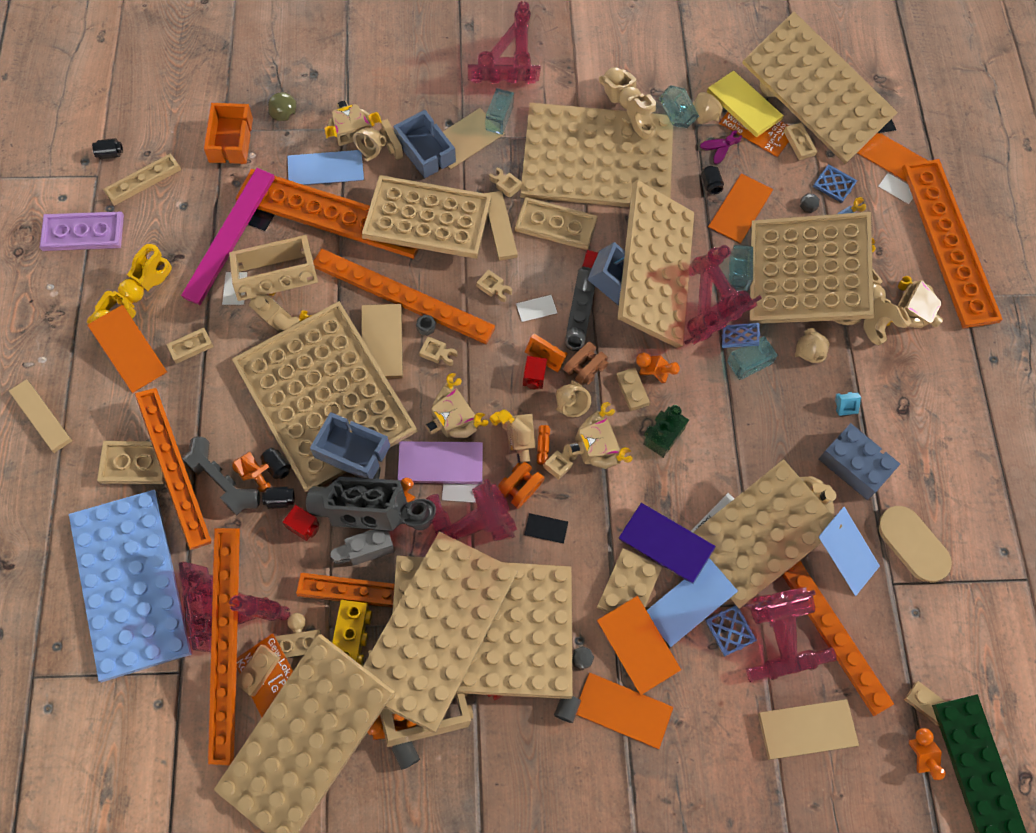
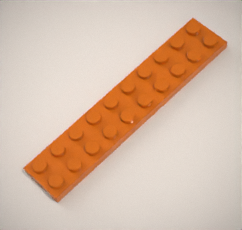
[902,159,1003,329]
[235,168,418,259]

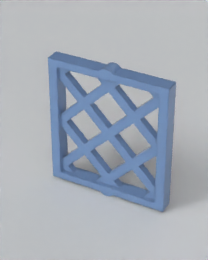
[813,164,858,203]
[722,323,760,348]
[705,606,757,657]

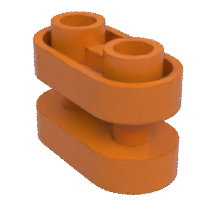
[498,462,545,509]

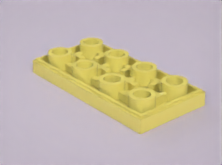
[707,71,784,137]

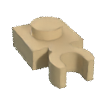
[489,168,523,198]
[476,269,512,302]
[419,337,457,366]
[543,444,578,480]

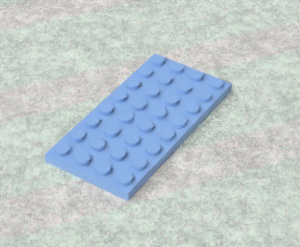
[69,489,192,683]

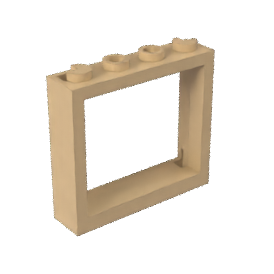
[229,235,318,301]
[368,650,473,747]

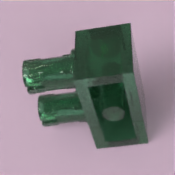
[643,405,689,458]

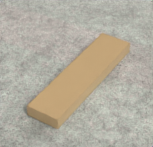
[103,153,181,206]
[484,191,518,261]
[9,379,72,453]

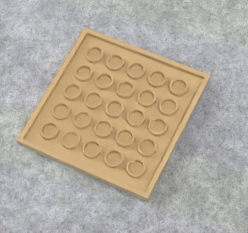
[750,212,874,324]

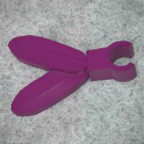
[700,130,742,165]

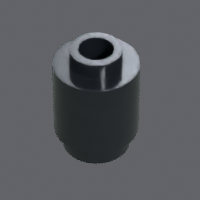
[92,138,123,159]
[701,166,724,195]
[260,448,291,479]
[262,486,295,509]

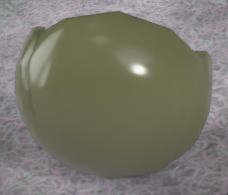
[268,92,297,121]

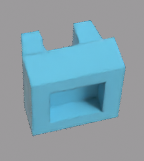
[835,392,861,416]

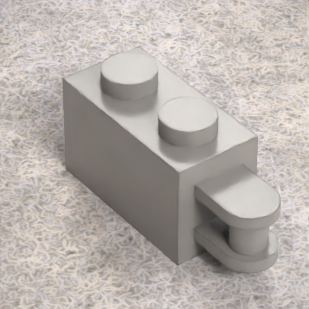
[331,529,395,566]

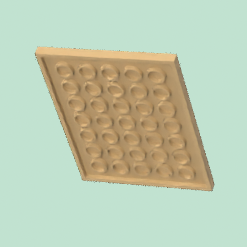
[520,103,674,207]
[232,301,418,494]
[392,556,573,699]

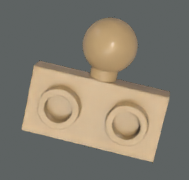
[275,613,321,658]

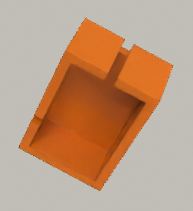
[204,103,253,164]

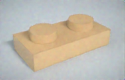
[379,119,403,160]
[784,122,817,160]
[166,328,214,364]
[616,368,650,411]
[236,645,281,696]
[904,681,946,726]

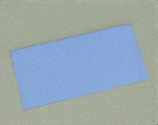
[287,150,364,185]
[818,507,880,596]
[646,558,738,647]

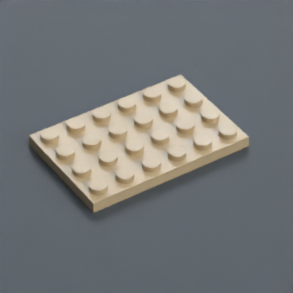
[362,175,491,259]
[693,459,842,609]

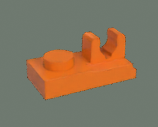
[525,334,568,372]

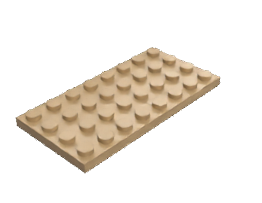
[742,12,898,164]
[617,180,694,348]
[363,532,518,734]
[214,634,395,833]

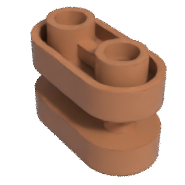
[563,342,609,385]

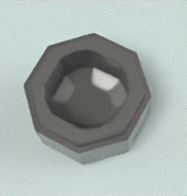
[800,193,820,213]
[416,315,436,336]
[572,646,594,670]

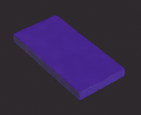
[619,503,716,584]

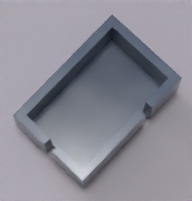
[393,110,456,179]
[587,242,625,306]
[310,412,390,479]
[818,423,900,500]

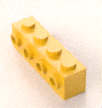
[332,600,372,666]

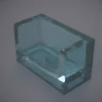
[659,85,699,128]
[485,88,514,135]
[729,245,753,292]
[727,336,778,380]

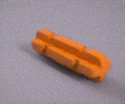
[537,425,550,465]

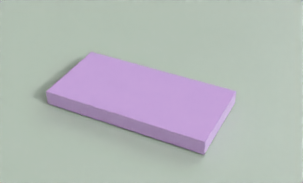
[40,212,124,251]
[398,441,483,484]

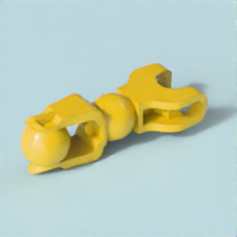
[87,244,172,324]

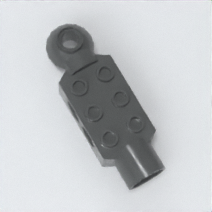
[306,477,436,531]

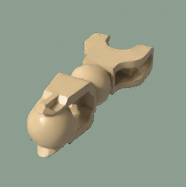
[599,67,656,138]
[863,268,911,346]

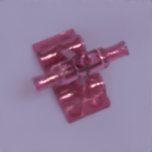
[468,1,541,84]
[684,245,762,345]
[426,479,517,541]
[179,561,290,653]
[746,587,836,682]

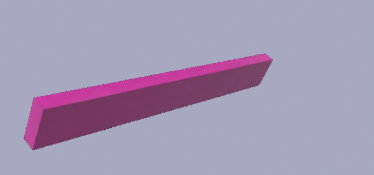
[181,168,275,305]

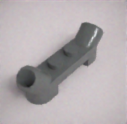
[565,267,595,351]
[181,437,260,516]

